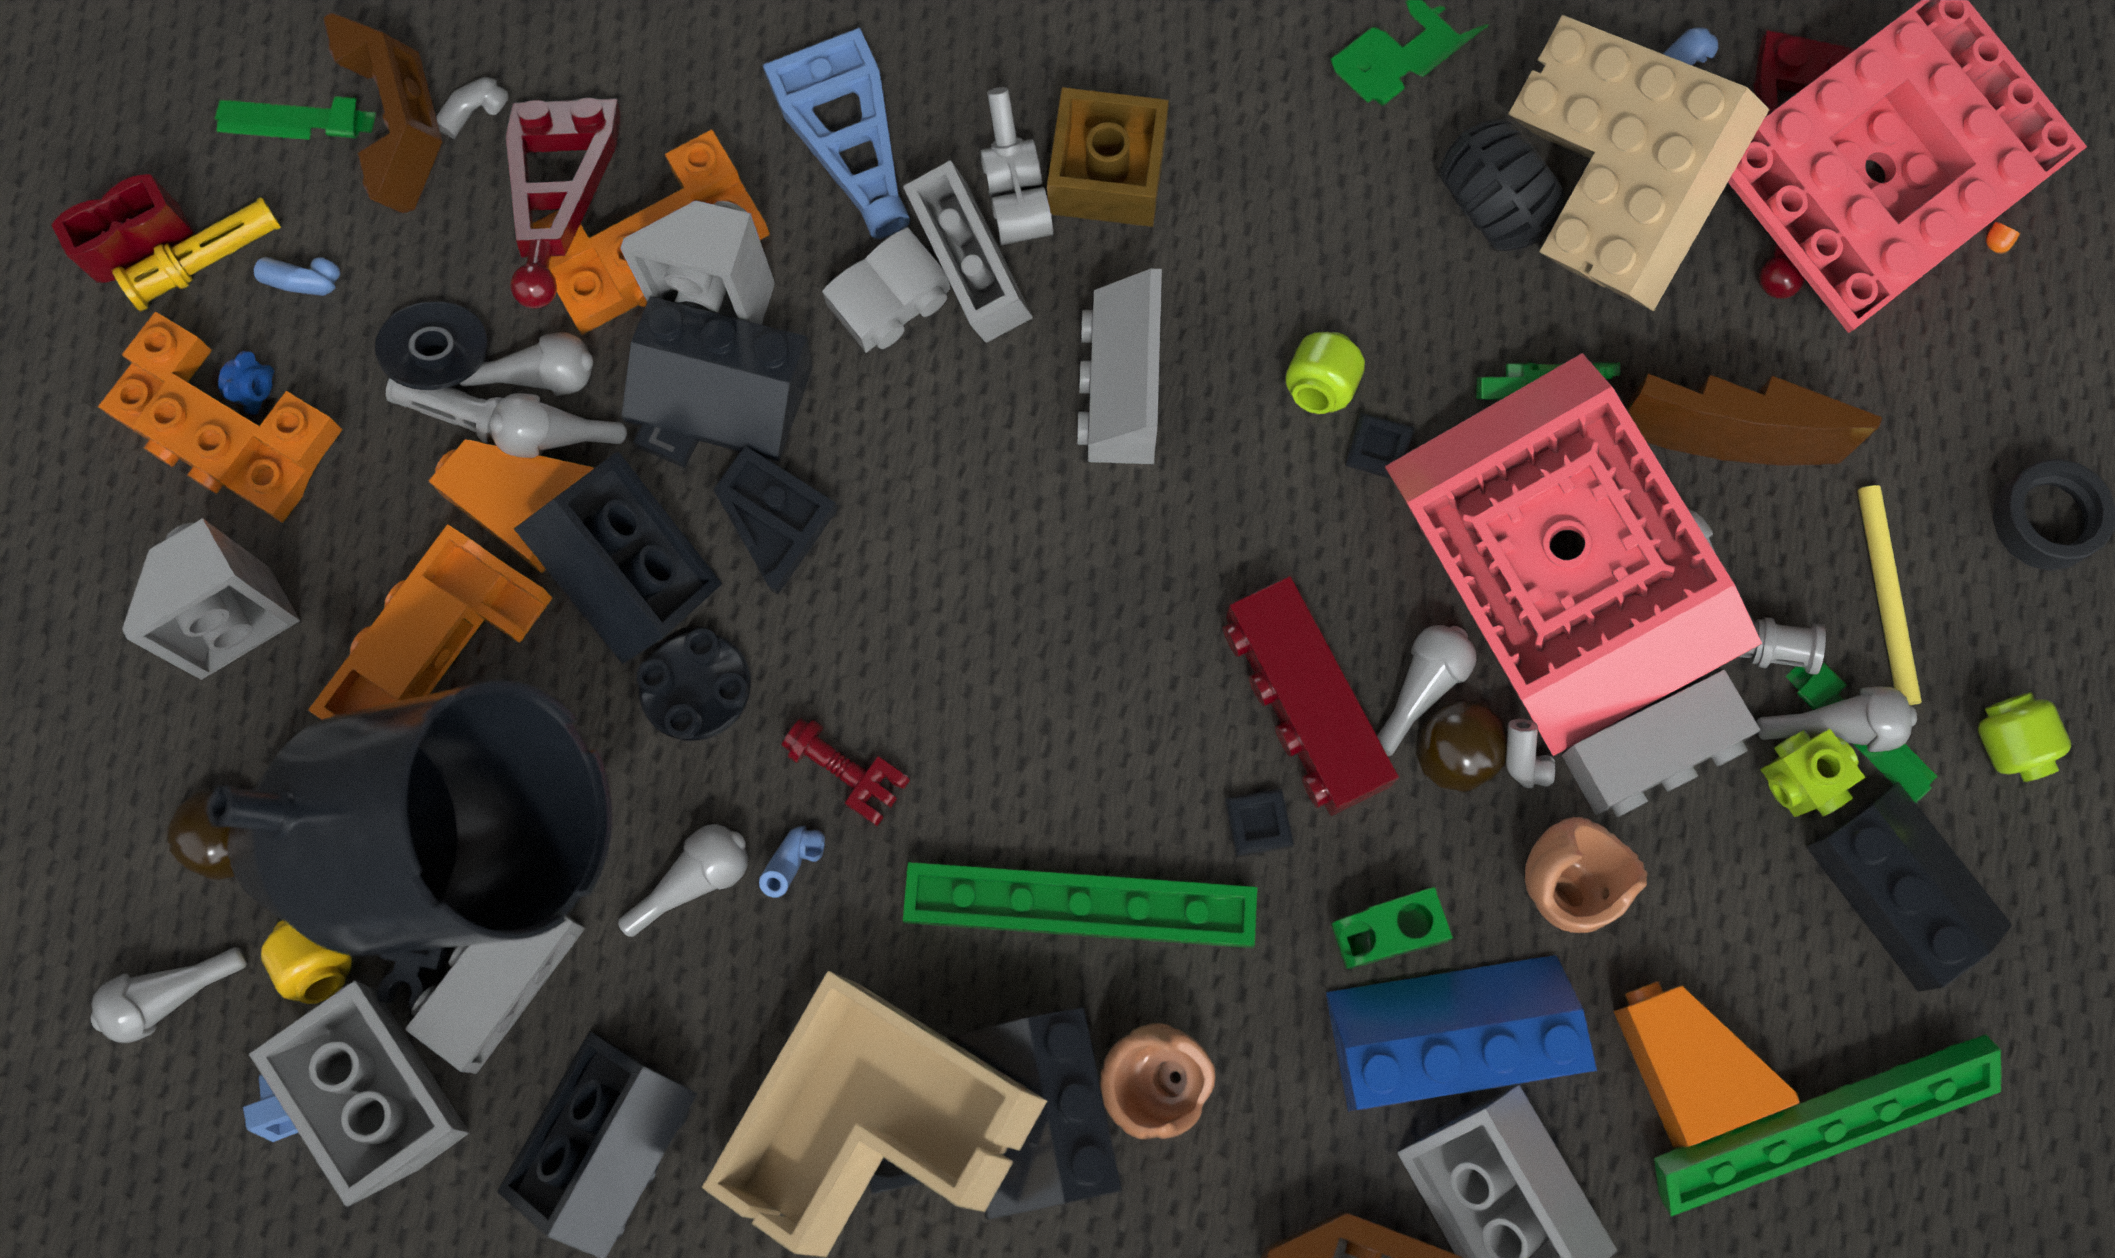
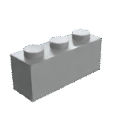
[903,160,1033,342]
[1562,670,1761,817]
[405,914,585,1074]

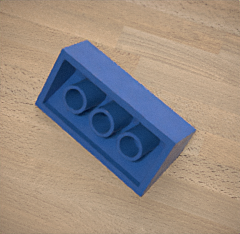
[1326,955,1597,1111]

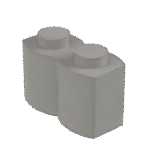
[822,227,950,352]

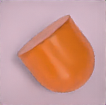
[1986,222,2020,253]

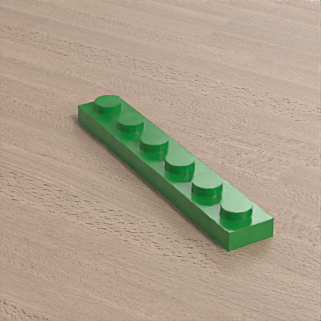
[903,862,1257,948]
[1654,1034,2001,1216]

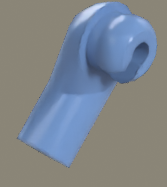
[1664,27,1718,65]
[254,257,340,296]
[759,826,825,898]

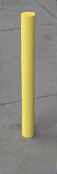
[1857,485,1922,705]

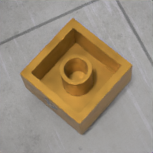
[1047,87,1169,227]

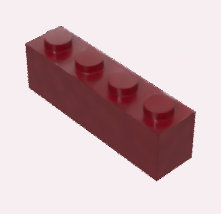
[1223,576,1399,816]

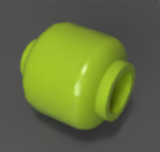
[1286,332,1365,414]
[1978,692,2071,782]

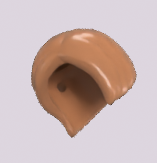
[1525,817,1648,933]
[1099,1023,1216,1139]

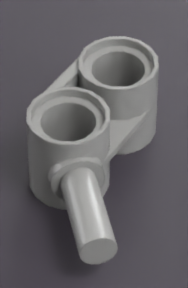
[980,87,1053,245]

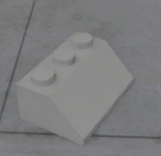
[620,200,775,325]
[1078,269,1162,464]
[122,518,300,680]
[249,980,470,1206]
[1397,1085,1618,1258]

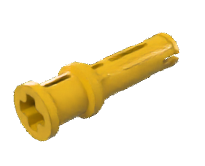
[112,197,281,312]

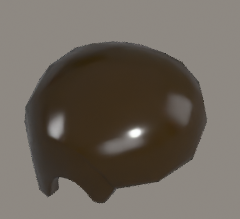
[1415,700,1508,792]
[167,789,235,880]

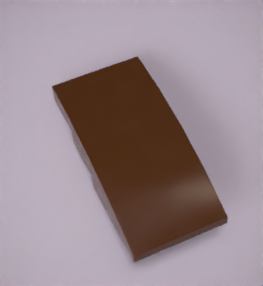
[1625,374,1882,466]

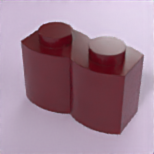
[51,174,194,283]

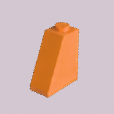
[429,439,594,573]
[1613,981,1800,1147]

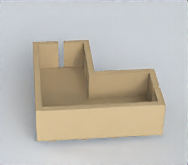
[1508,15,1769,311]
[702,971,1047,1257]

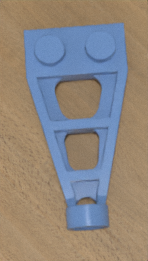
[763,28,910,239]

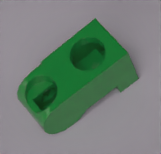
[1331,887,1453,969]

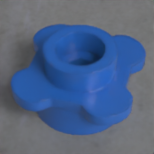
[218,351,274,415]

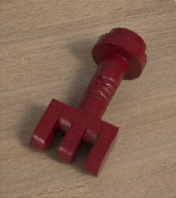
[781,718,910,827]

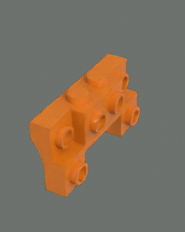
[533,129,770,335]
[98,311,343,523]
[308,524,552,720]

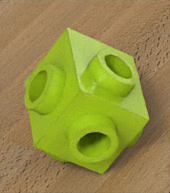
[1760,728,1865,817]

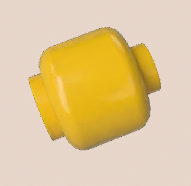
[261,920,352,1004]

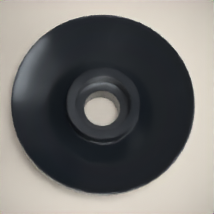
[375,302,488,390]

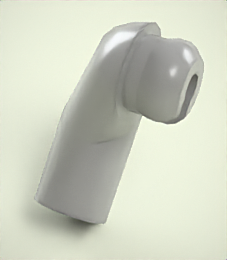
[436,77,509,139]
[1506,719,1555,789]

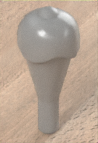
[459,332,593,396]
[490,393,627,458]
[1377,625,1477,756]
[1757,686,1917,752]
[618,824,748,937]
[91,947,248,1043]

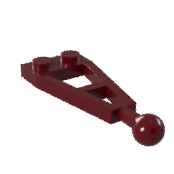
[1754,30,1856,299]
[506,98,620,309]

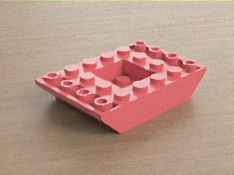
[1728,0,2087,333]
[1385,353,1762,757]

